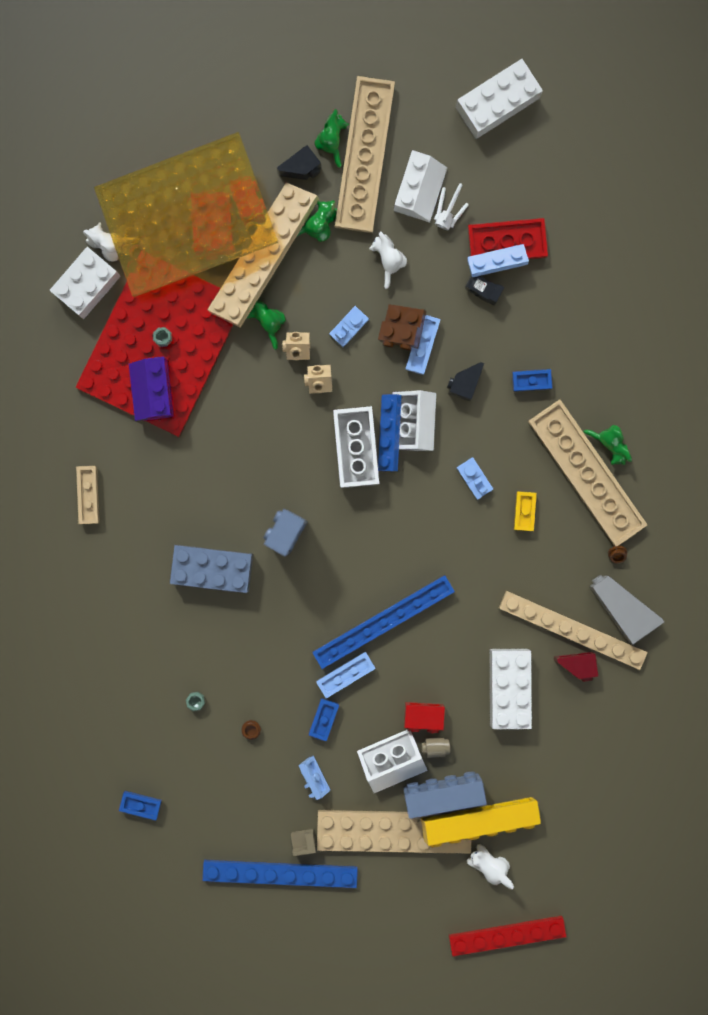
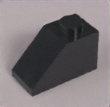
[277,145,322,180]
[447,362,484,401]

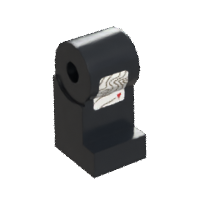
[465,276,504,306]

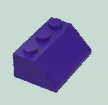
[129,357,174,421]

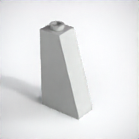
[589,575,664,644]

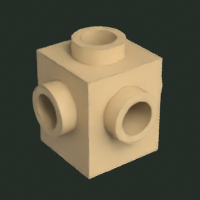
[283,332,310,360]
[304,365,332,394]

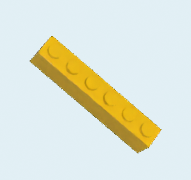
[421,797,541,847]

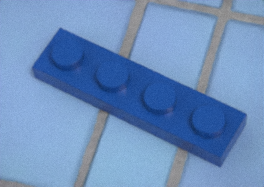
[378,394,402,471]

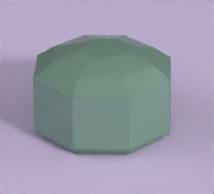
[153,327,172,347]
[186,692,205,711]

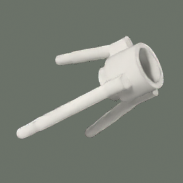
[434,183,469,230]

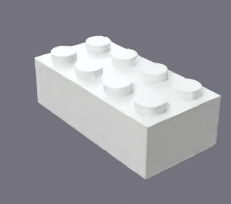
[456,59,543,139]
[333,406,379,488]
[490,649,532,729]

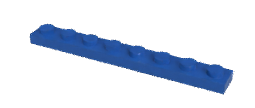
[312,575,455,669]
[203,860,357,888]

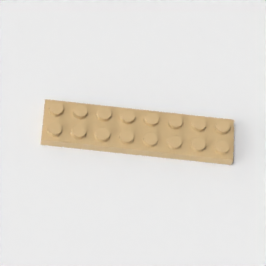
[335,76,395,233]
[208,183,319,328]
[527,399,647,546]
[317,810,471,854]

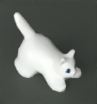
[83,222,141,262]
[369,232,407,289]
[467,844,514,889]

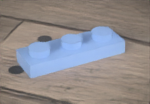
[467,244,529,277]
[405,315,441,375]
[316,651,376,698]

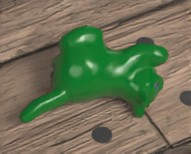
[314,109,350,168]
[296,200,337,242]
[246,300,286,350]
[583,425,632,465]

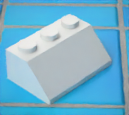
[394,150,447,222]
[392,390,436,451]
[357,729,427,793]

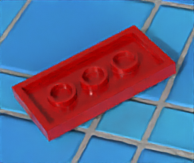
[468,218,548,259]

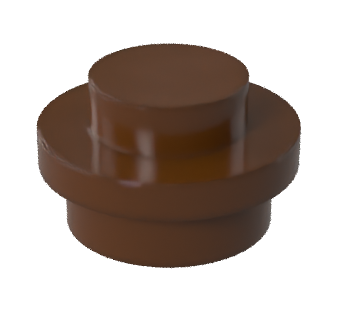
[608,546,628,563]
[241,720,261,740]

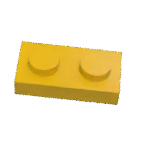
[514,491,537,531]

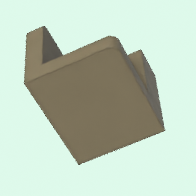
[291,829,316,856]

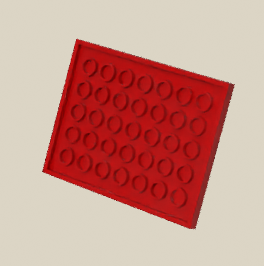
[75,251,234,437]

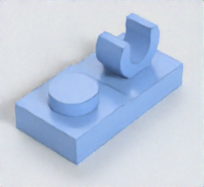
[329,306,369,347]
[456,457,493,500]
[298,756,330,800]

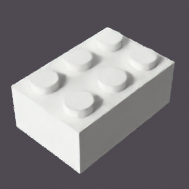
[50,247,121,319]

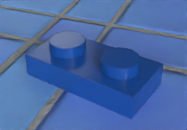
[512,369,552,392]
[308,698,339,741]
[119,791,162,820]

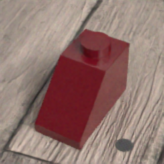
[554,652,598,682]

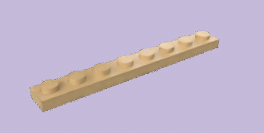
[499,591,648,670]

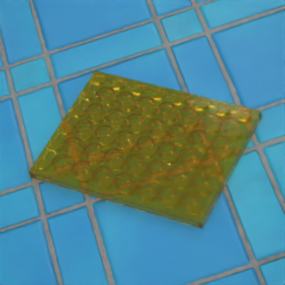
[94,132,279,297]

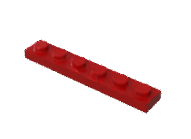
[449,916,566,956]

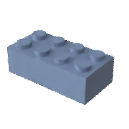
[263,509,308,556]
[170,545,253,593]
[403,772,487,819]

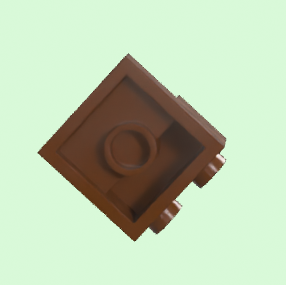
[378,304,427,350]

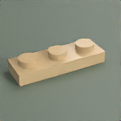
[76,466,99,524]

